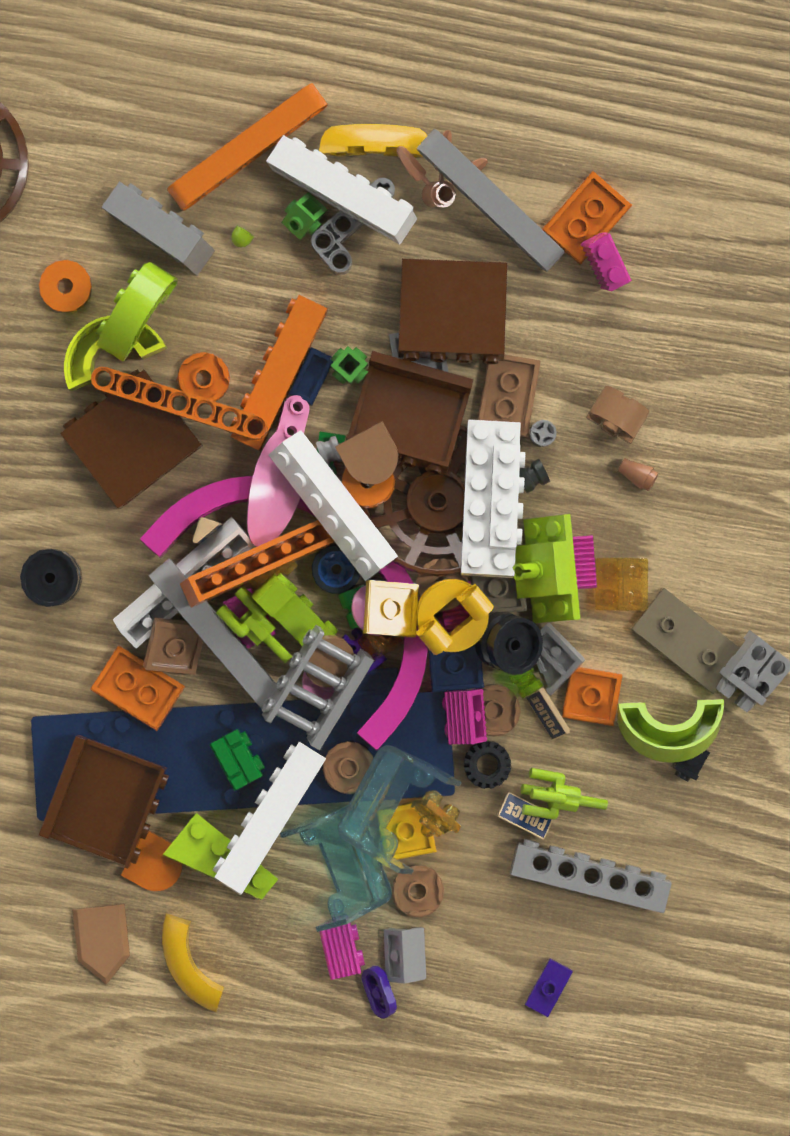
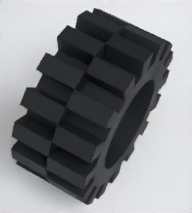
[464,741,511,789]

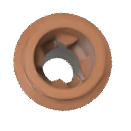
[618,458,659,491]

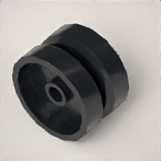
[20,549,82,607]
[475,612,543,675]

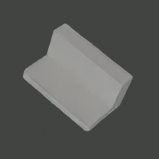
[383,927,426,984]

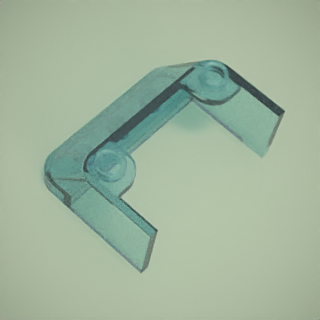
[338,745,462,875]
[279,804,392,932]

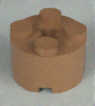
[586,386,650,444]

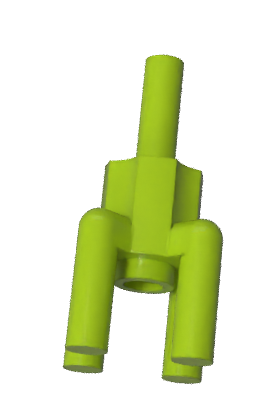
[216,586,292,663]
[520,768,608,820]

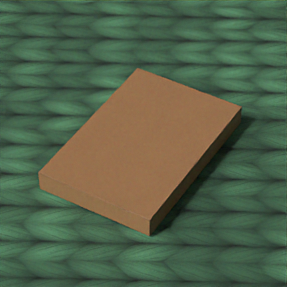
[477,354,541,438]

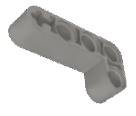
[311,178,395,275]

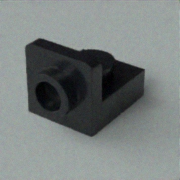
[671,750,710,782]

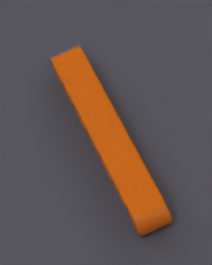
[167,83,328,211]
[91,367,268,440]

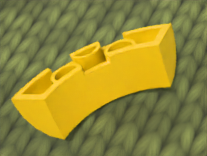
[319,124,427,158]
[162,913,224,1012]

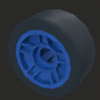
[312,545,360,594]

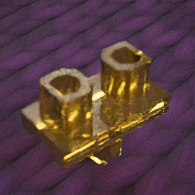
[411,790,461,837]

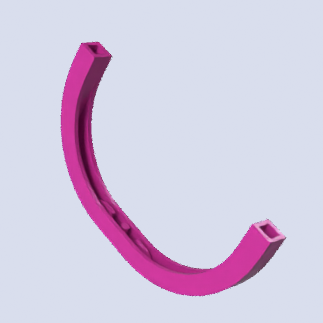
[140,476,428,751]

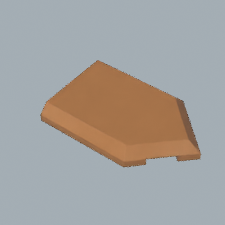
[72,903,130,984]

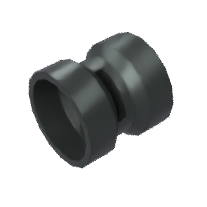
[519,459,550,493]

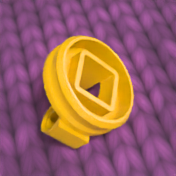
[416,579,494,655]

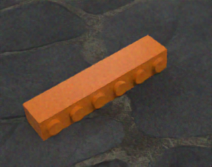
[230,295,328,451]
[180,520,335,608]

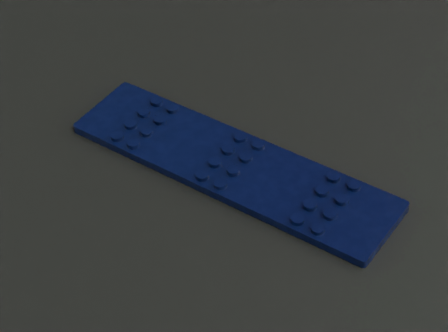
[31,691,455,821]

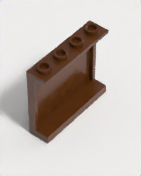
[398,258,507,365]
[346,351,474,475]
[60,369,203,509]
[39,735,169,869]

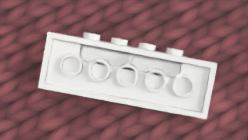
[461,420,525,578]

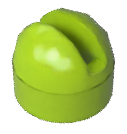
[231,225,254,248]

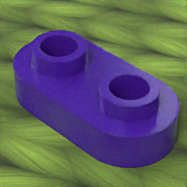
[361,966,397,1019]

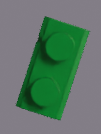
[209,728,265,791]

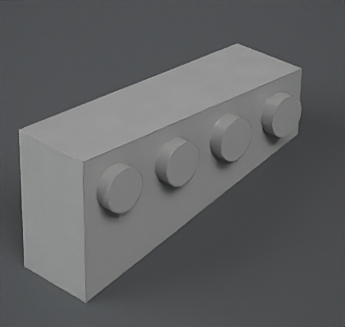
[102,181,215,276]

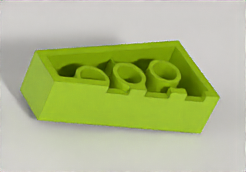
[162,813,278,900]

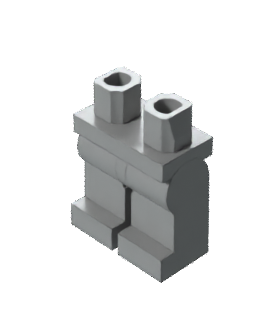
[716,630,790,712]

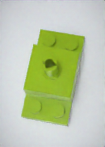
[512,514,580,623]

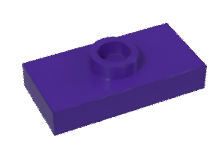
[525,958,573,1017]

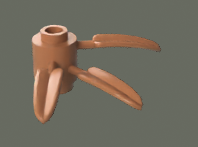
[397,130,488,208]

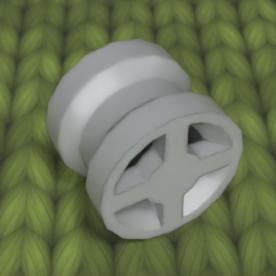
[529,420,557,447]
[316,436,342,465]

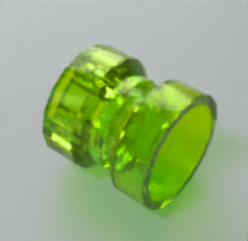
[508,667,544,699]

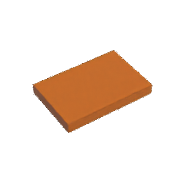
[542,171,632,265]
[90,645,185,731]

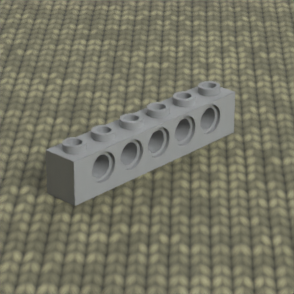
[510,839,672,913]

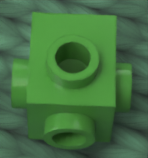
[281,192,328,240]
[330,346,368,385]

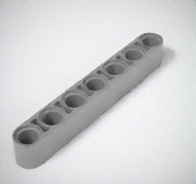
[416,129,565,272]
[149,558,277,709]

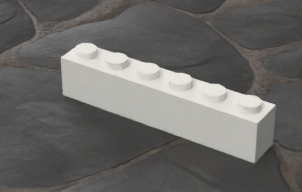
[266,135,417,245]
[268,430,398,581]
[113,517,254,648]
[212,742,326,895]

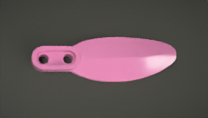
[247,395,309,547]

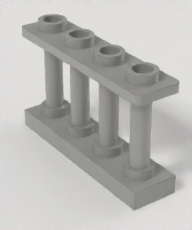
[262,625,374,750]

